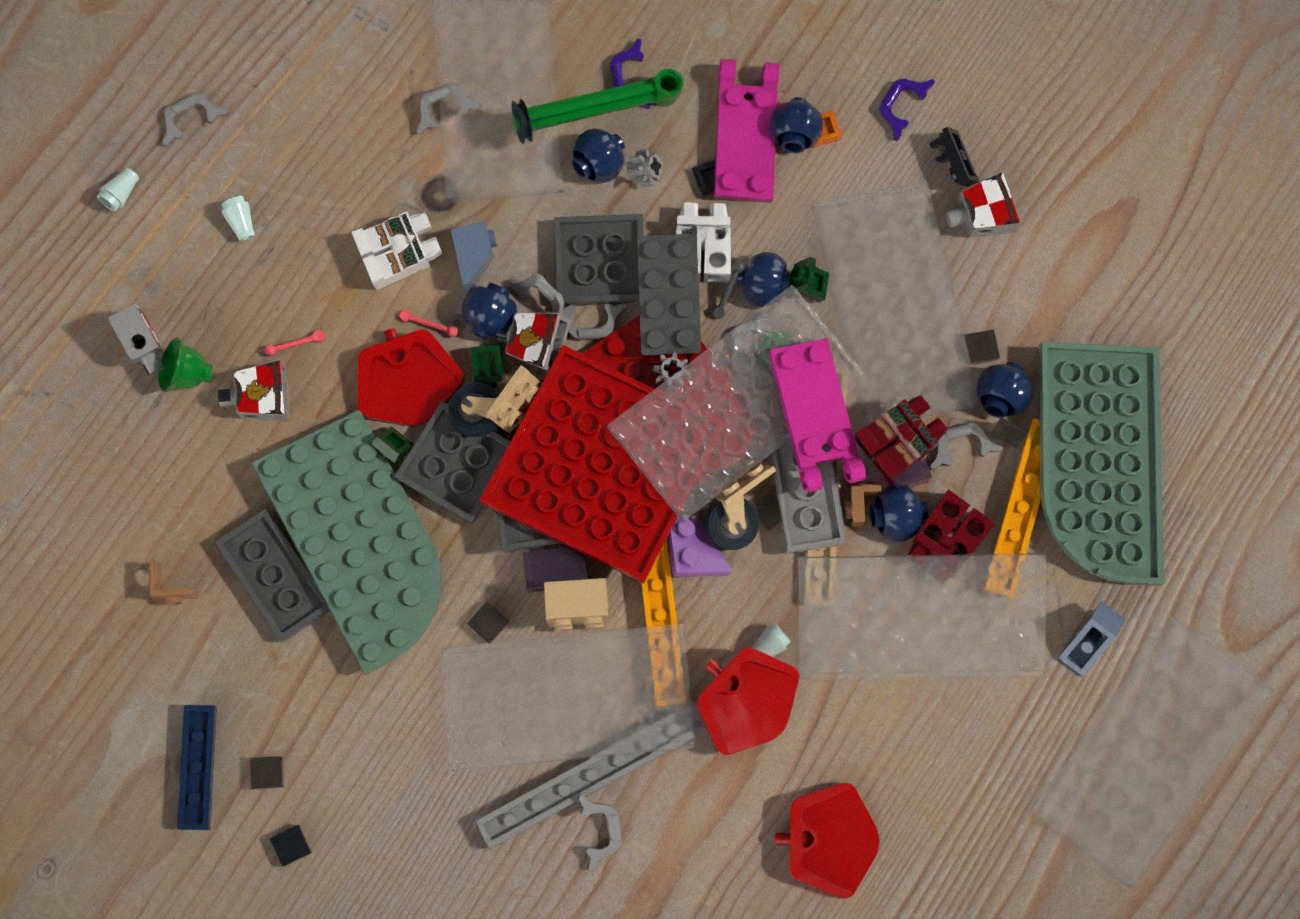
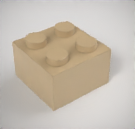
[544,578,609,632]

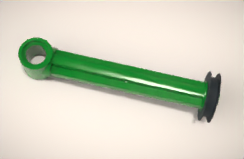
[511,68,683,144]

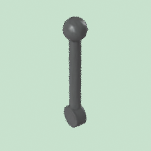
[712,261,745,319]

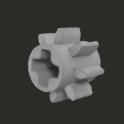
[626,149,663,187]
[653,352,690,391]

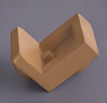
[844,481,882,527]

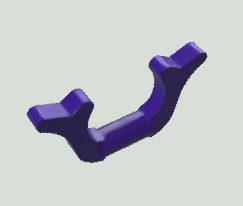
[610,39,651,109]
[879,79,935,141]

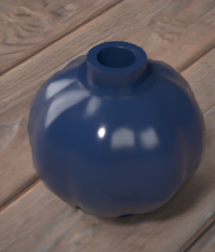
[769,97,823,153]
[571,128,625,183]
[736,252,792,307]
[462,282,517,340]
[976,362,1032,418]
[870,485,928,542]

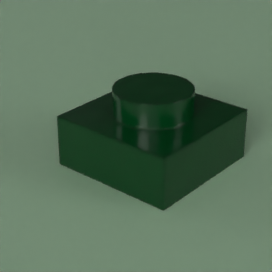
[371,426,414,463]

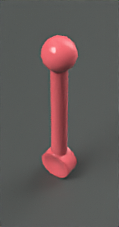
[399,310,458,337]
[264,330,325,356]

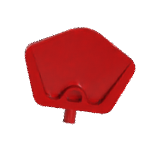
[358,328,464,426]
[695,647,799,755]
[775,783,880,899]

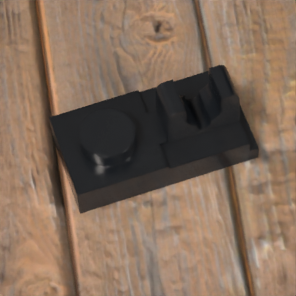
[930,127,979,187]

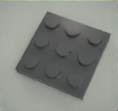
[554,214,644,305]
[394,401,511,524]

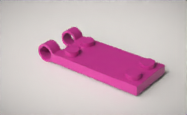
[714,58,780,203]
[768,338,866,493]

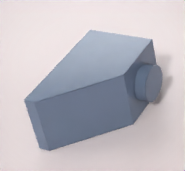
[450,221,497,293]
[1059,601,1126,676]

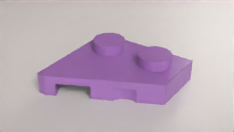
[667,515,732,577]

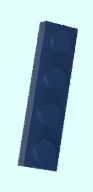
[177,705,217,831]

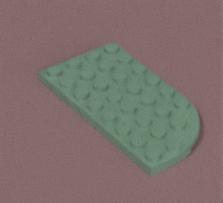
[1039,342,1164,586]
[252,410,441,676]

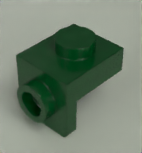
[790,257,829,303]
[470,344,505,388]

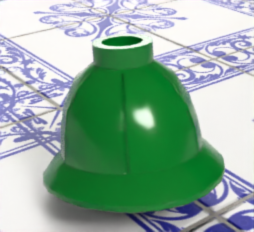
[158,337,213,392]

